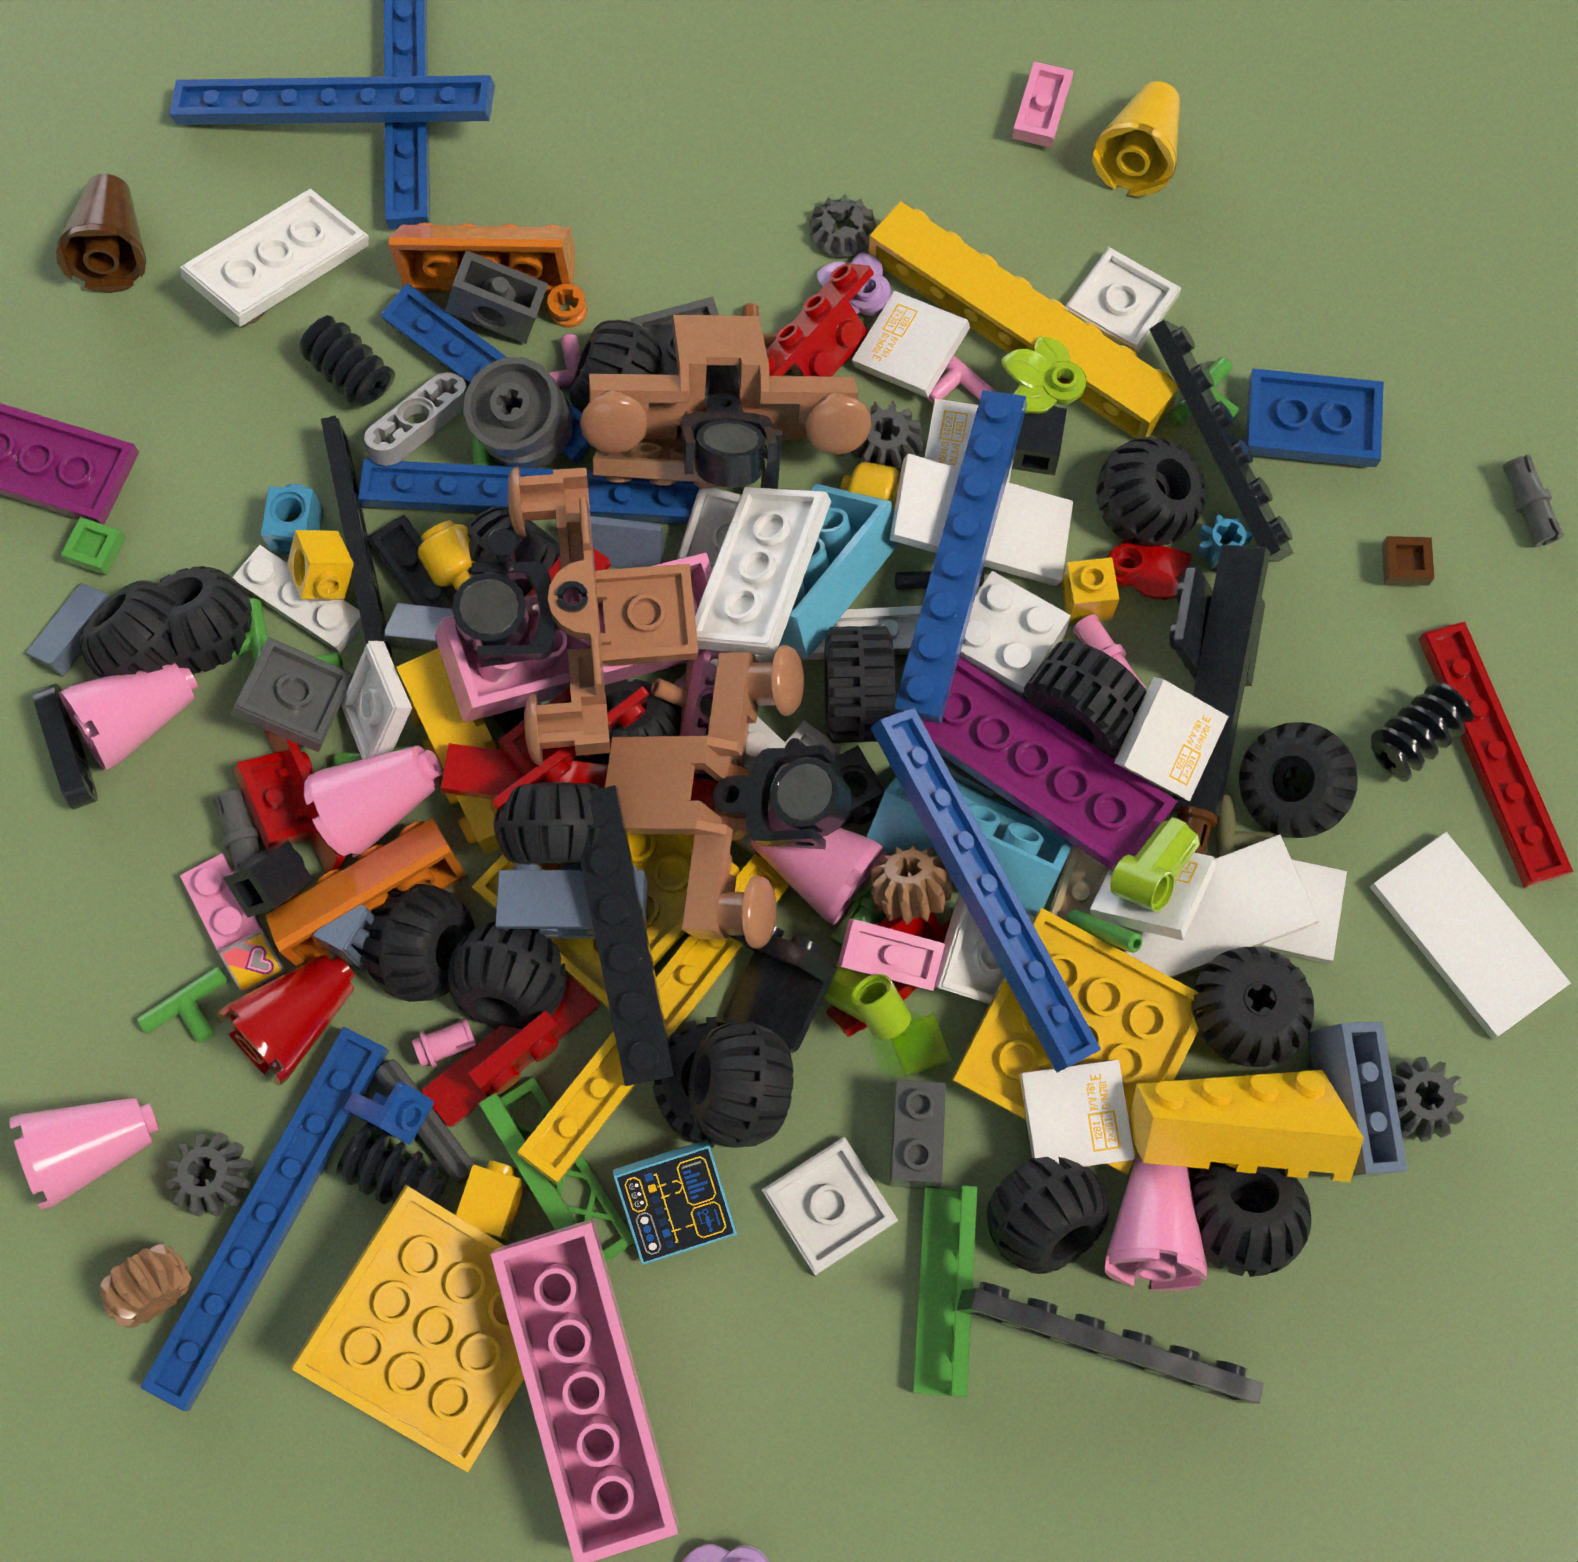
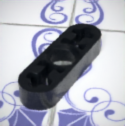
[32,683,98,810]

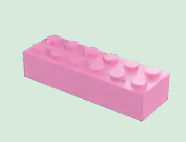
[435,553,712,723]
[491,1219,678,1562]

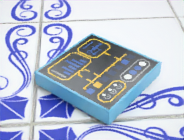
[613,1139,737,1265]

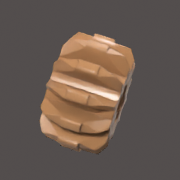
[870,844,953,925]
[99,1244,192,1328]

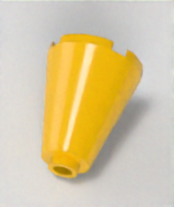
[1092,81,1180,197]

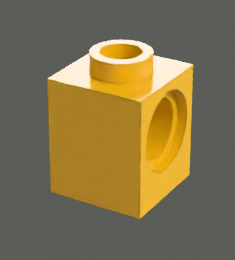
[287,530,354,599]
[1061,558,1119,625]
[456,1160,527,1241]

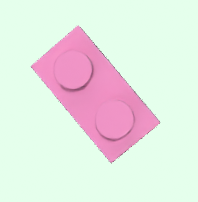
[1012,61,1074,148]
[180,853,263,953]
[837,918,945,991]

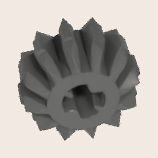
[851,401,923,473]
[1391,1057,1468,1142]
[165,1132,253,1217]

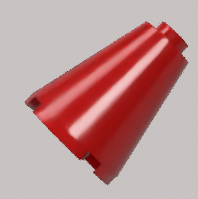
[216,955,355,1085]

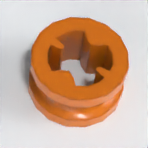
[547,284,587,328]

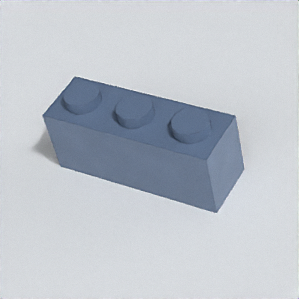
[496,864,648,939]
[1308,1021,1408,1180]

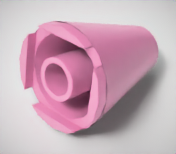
[59,663,198,771]
[304,746,442,857]
[750,808,884,925]
[9,1097,159,1211]
[1104,1154,1207,1291]

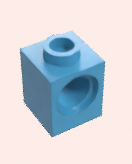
[261,484,323,554]

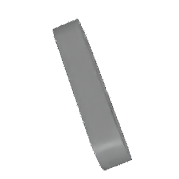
[364,372,467,466]

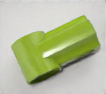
[1110,817,1200,912]
[824,964,911,1040]

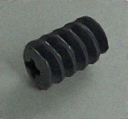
[300,315,395,406]
[1371,682,1474,782]
[336,1123,448,1206]

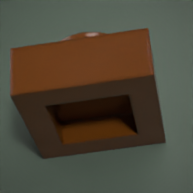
[1382,536,1434,586]

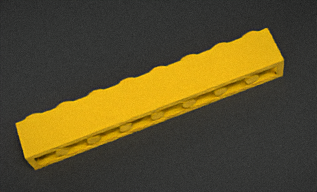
[869,201,1179,439]

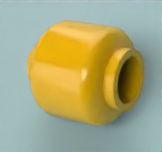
[840,462,900,512]
[418,520,476,590]

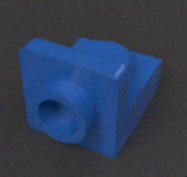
[343,1081,434,1145]

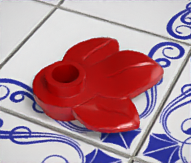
[1106,539,1192,600]

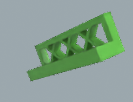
[479,1077,635,1263]
[913,1185,977,1397]

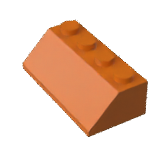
[388,223,576,295]
[265,818,467,968]

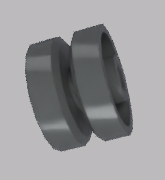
[463,357,574,468]

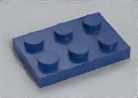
[1245,368,1384,467]

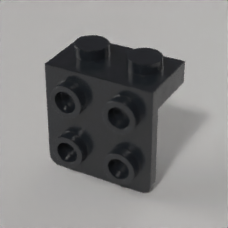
[1169,566,1265,686]
[723,926,838,1053]

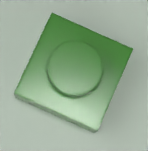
[61,517,126,576]

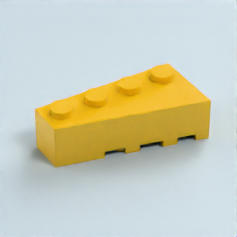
[396,648,500,855]
[1129,1070,1364,1183]

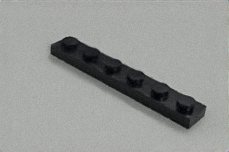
[1149,319,1294,562]
[580,785,676,1086]
[957,1282,1264,1404]

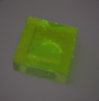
[890,1013,951,1078]

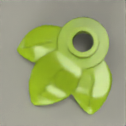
[1001,336,1086,414]

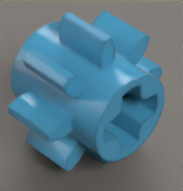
[1196,514,1253,571]

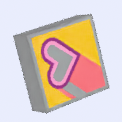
[219,928,286,994]

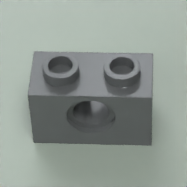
[445,250,548,344]
[890,1080,946,1189]

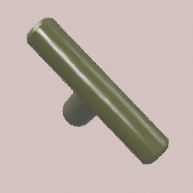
[1217,794,1275,858]

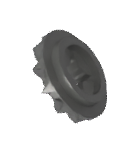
[809,194,876,257]

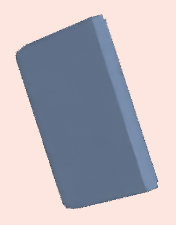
[591,516,665,569]
[26,583,110,677]
[383,603,453,652]
[312,904,374,971]

